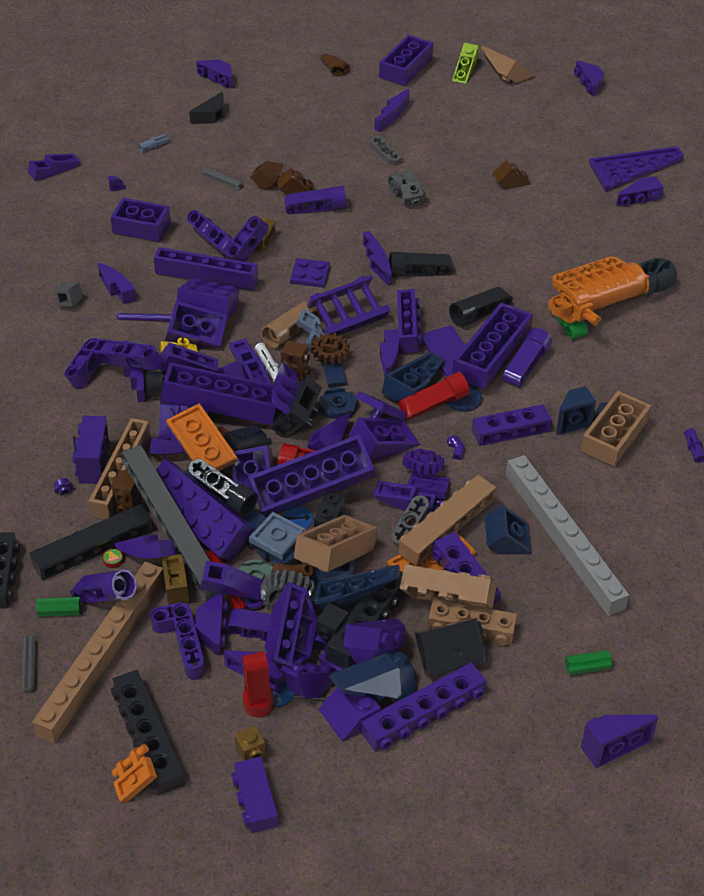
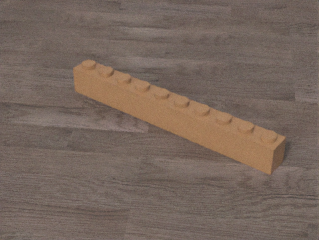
[32,562,165,744]

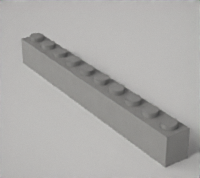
[506,455,629,616]

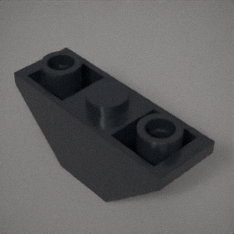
[189,92,224,124]

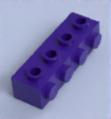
[397,289,422,354]

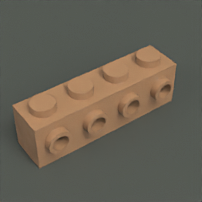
[428,598,517,646]

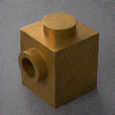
[234,725,266,761]

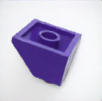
[231,445,274,488]

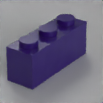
[231,757,278,833]

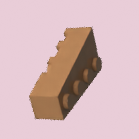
[400,564,497,609]

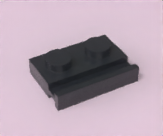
[224,424,272,450]

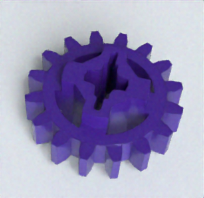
[402,448,445,475]

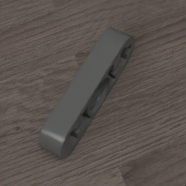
[370,136,401,166]
[391,495,430,547]

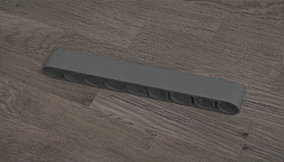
[120,445,218,601]

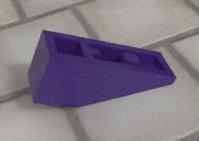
[159,342,219,373]
[224,650,286,694]

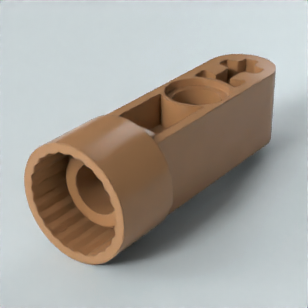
[261,301,320,349]

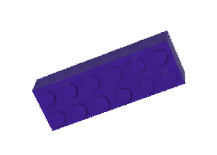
[452,303,533,389]
[160,363,276,425]
[248,434,374,518]
[156,459,255,561]

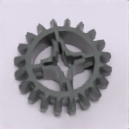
[260,568,317,609]

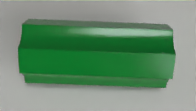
[36,596,81,617]
[565,650,612,675]

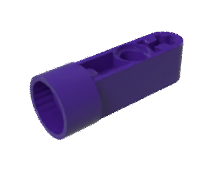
[284,185,347,215]
[502,328,553,388]
[70,570,137,603]

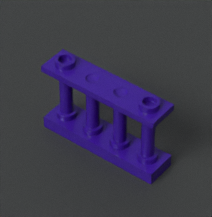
[307,275,391,336]

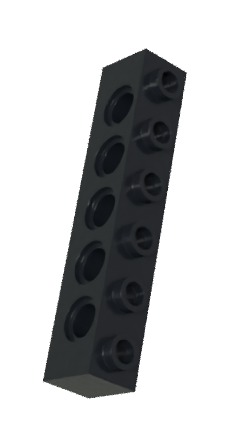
[325,566,406,668]
[110,669,185,795]

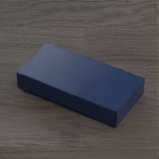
[322,360,346,388]

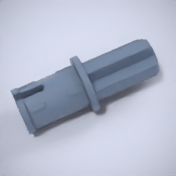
[138,134,169,153]

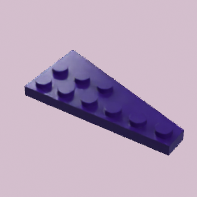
[589,146,684,192]

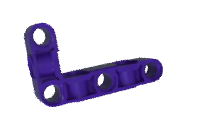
[187,210,269,262]
[65,338,163,389]

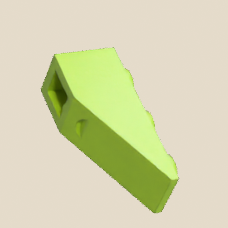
[452,43,479,84]

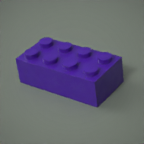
[379,35,434,86]

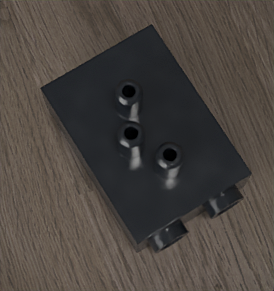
[270,376,322,438]
[415,618,488,676]

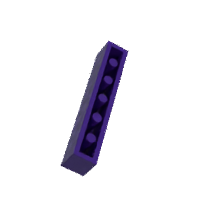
[153,247,258,291]

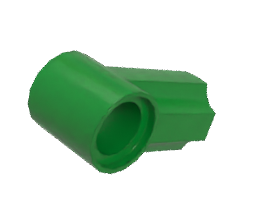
[556,316,588,341]

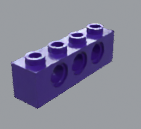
[472,404,552,446]
[432,532,501,606]

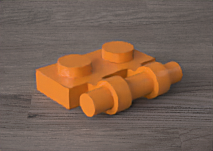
[112,744,157,803]

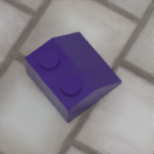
[319,687,381,742]

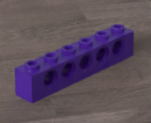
[361,663,487,752]

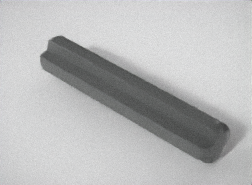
[201,167,243,190]
[22,636,36,693]

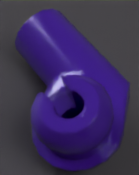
[446,435,465,460]

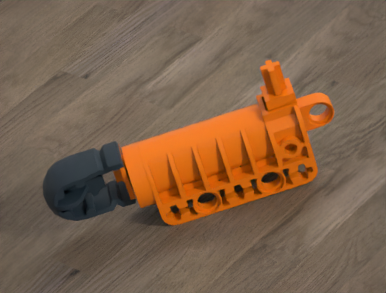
[548,257,677,326]

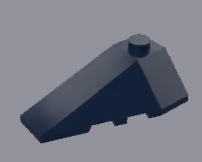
[382,352,445,402]
[314,564,400,612]
[329,652,415,702]

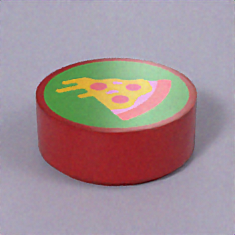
[102,549,123,568]

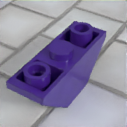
[196,59,233,89]
[574,61,604,96]
[195,592,228,655]
[281,663,337,698]

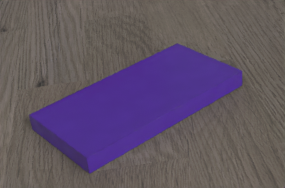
[421,325,465,377]

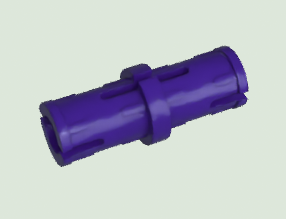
[684,428,704,463]

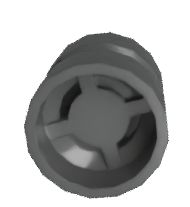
[388,170,417,196]

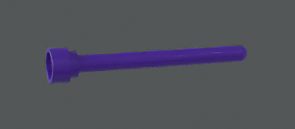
[116,313,171,321]

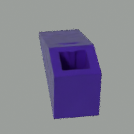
[616,176,664,206]
[307,413,350,451]
[200,561,263,601]

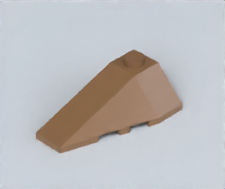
[481,45,534,83]

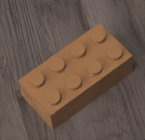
[581,391,652,467]
[294,515,378,572]

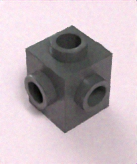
[400,181,426,206]

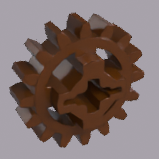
[311,332,350,364]

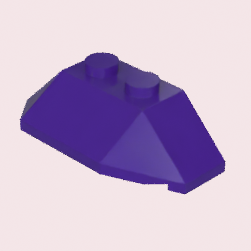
[264,582,317,666]
[343,619,405,664]

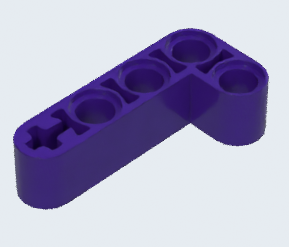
[150,602,205,680]

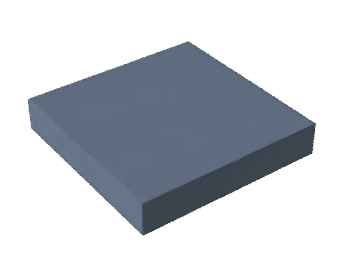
[249,512,306,560]

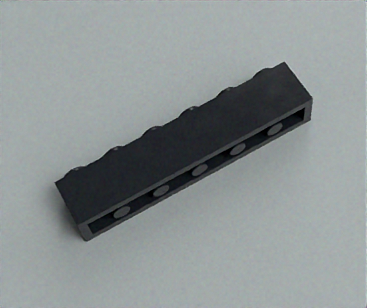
[30,504,153,581]

